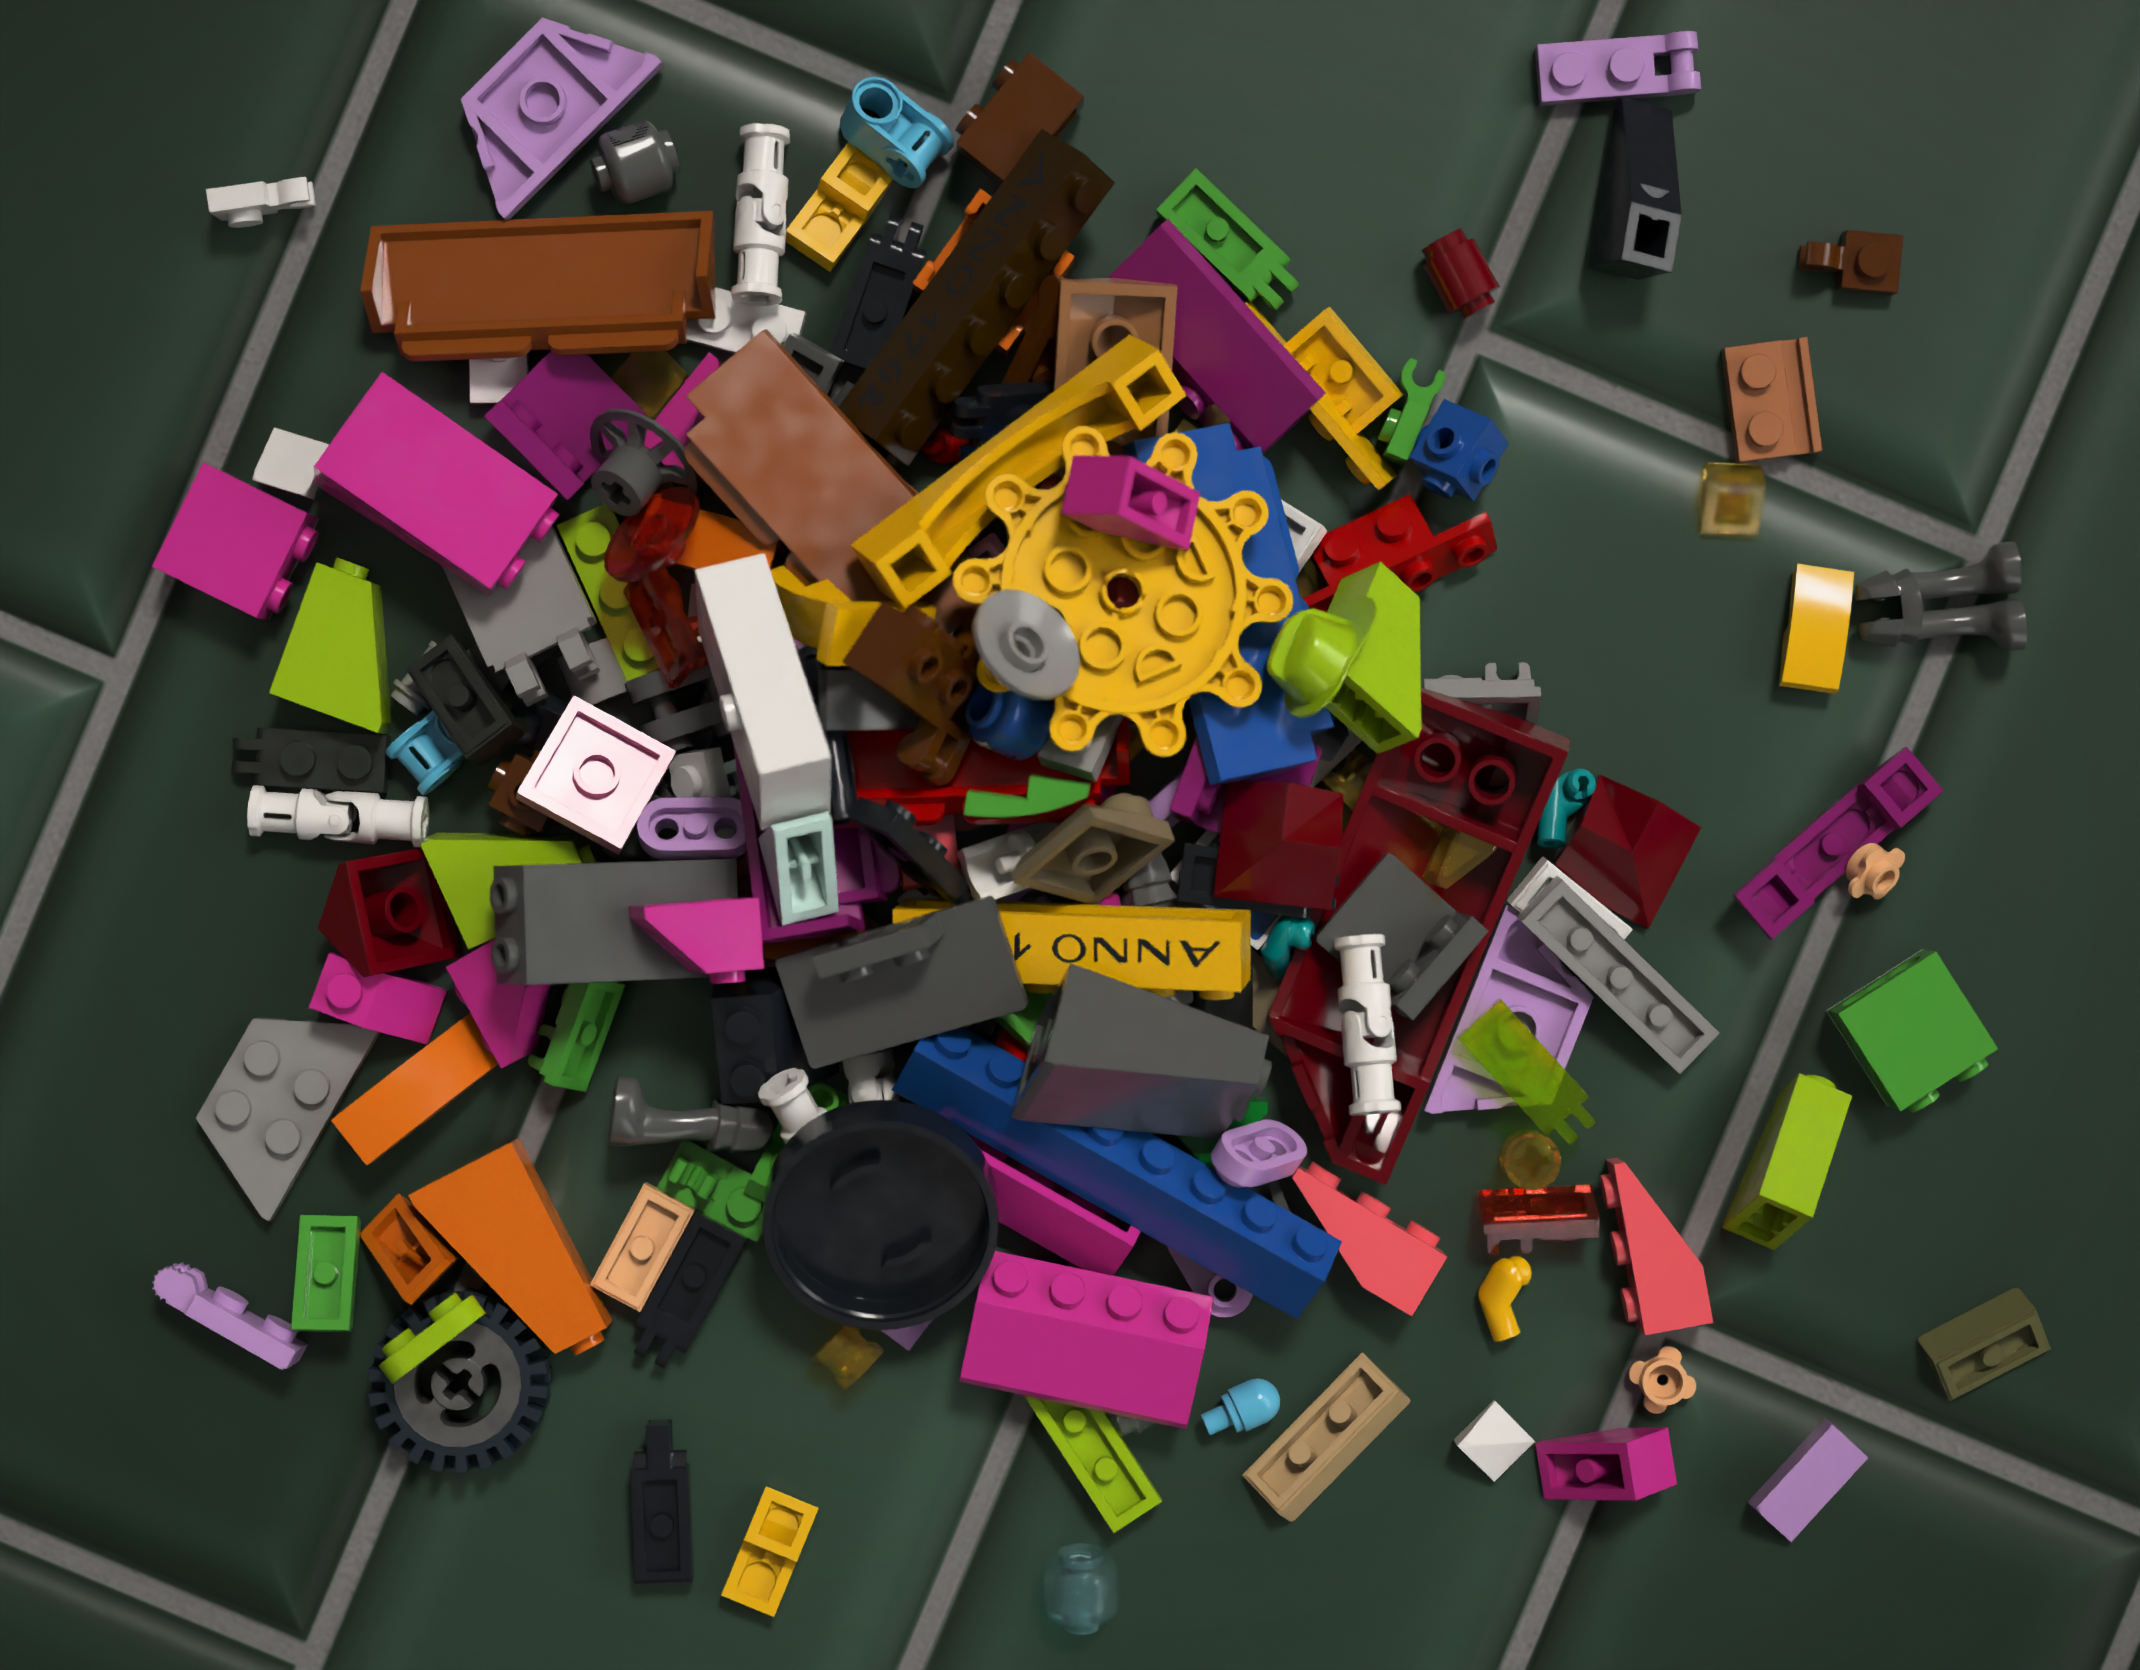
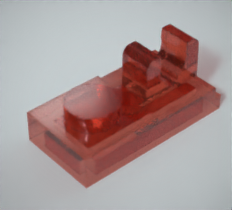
[623,557,709,688]
[1477,1184,1600,1255]

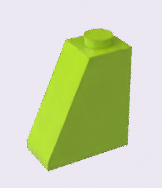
[269,557,392,734]
[1325,562,1421,754]
[420,833,600,950]
[1722,1073,1852,1250]

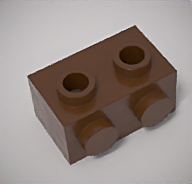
[955,52,1084,186]
[842,601,978,731]

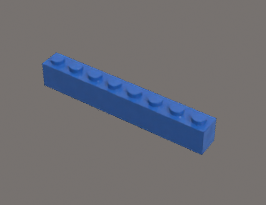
[892,1027,1342,1319]

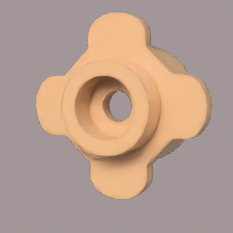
[1846,843,1905,900]
[1628,1346,1696,1414]

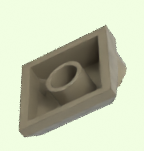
[1011,793,1175,905]

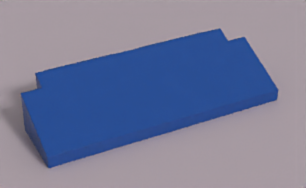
[1123,423,1336,785]

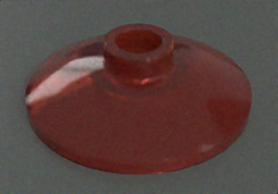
[604,486,700,582]

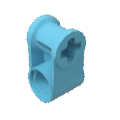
[840,77,954,188]
[385,711,466,796]

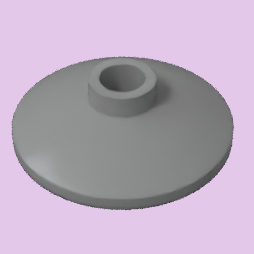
[973,589,1080,700]

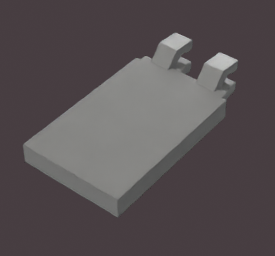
[443,470,600,707]

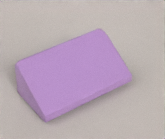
[1748,1418,1868,1542]

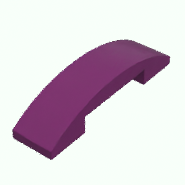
[1732,747,1944,940]

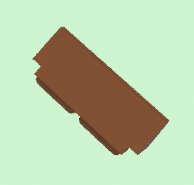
[360,211,715,362]
[685,330,981,636]

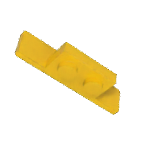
[1245,301,1404,490]

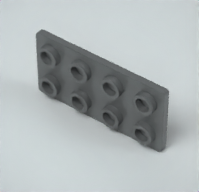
[775,896,1029,1069]

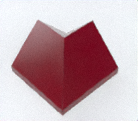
[1552,775,1702,929]
[1213,781,1343,911]
[317,848,462,977]

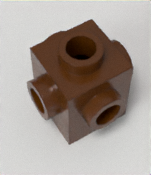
[487,749,562,837]

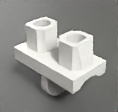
[956,823,1057,900]

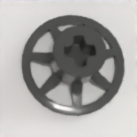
[590,409,700,516]

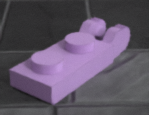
[152,1262,308,1370]

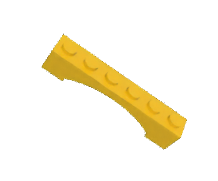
[850,334,1186,609]

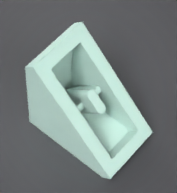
[758,812,839,925]

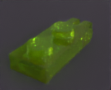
[1456,998,1596,1145]

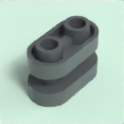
[625,654,731,752]

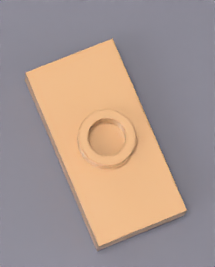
[590,1182,696,1312]

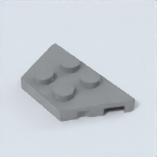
[196,1017,381,1221]

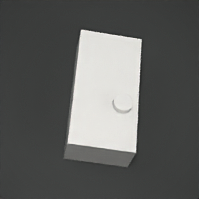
[695,553,831,830]

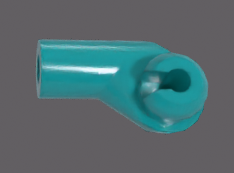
[1537,768,1596,849]
[1261,915,1315,979]

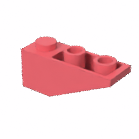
[1600,1157,1713,1335]
[1291,1161,1447,1316]

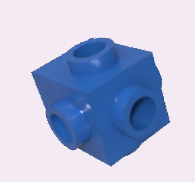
[1409,399,1509,502]

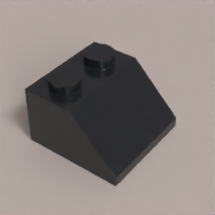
[711,967,840,1104]

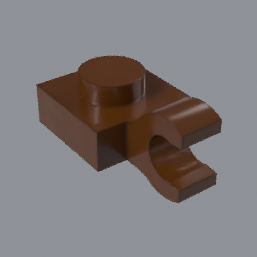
[1798,230,1903,296]

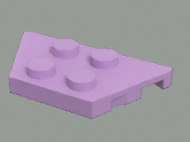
[461,17,664,220]
[1422,904,1594,1114]

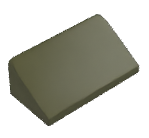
[1918,1287,2051,1401]

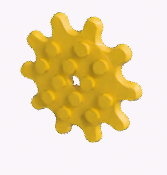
[952,426,1294,757]

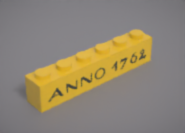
[893,898,1251,1000]

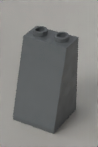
[490,859,738,985]
[1010,963,1272,1139]

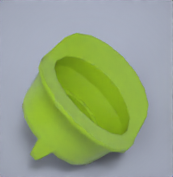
[1267,596,1378,718]

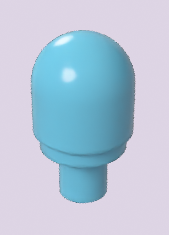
[1200,1378,1280,1435]

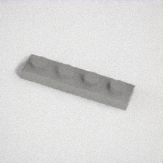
[1517,876,1720,1074]

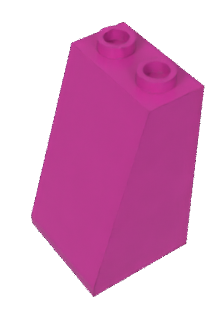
[314,372,560,596]

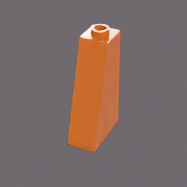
[408,1138,613,1356]

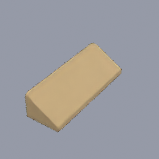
[1243,1353,1410,1522]

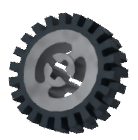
[367,1288,553,1474]

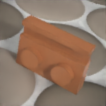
[1721,337,1822,464]

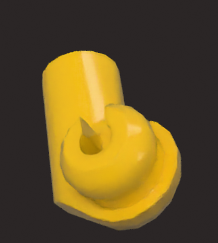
[1478,1256,1532,1342]

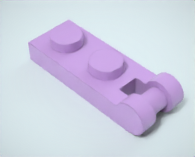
[1535,31,1702,106]

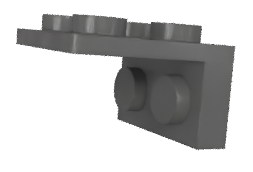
[1314,853,1489,1020]

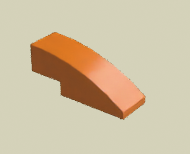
[331,1013,499,1166]

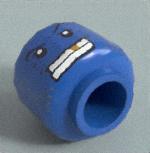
[966,684,1054,761]

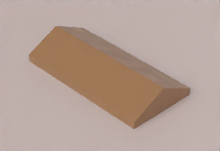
[1047,278,1178,490]

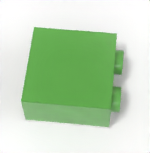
[1826,949,1998,1113]

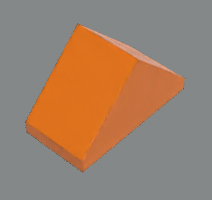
[360,1193,461,1305]

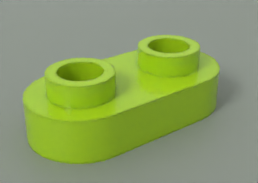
[378,1292,486,1384]

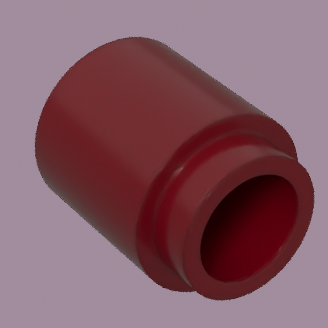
[1421,228,1500,319]

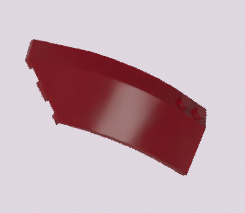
[1268,688,1570,1185]

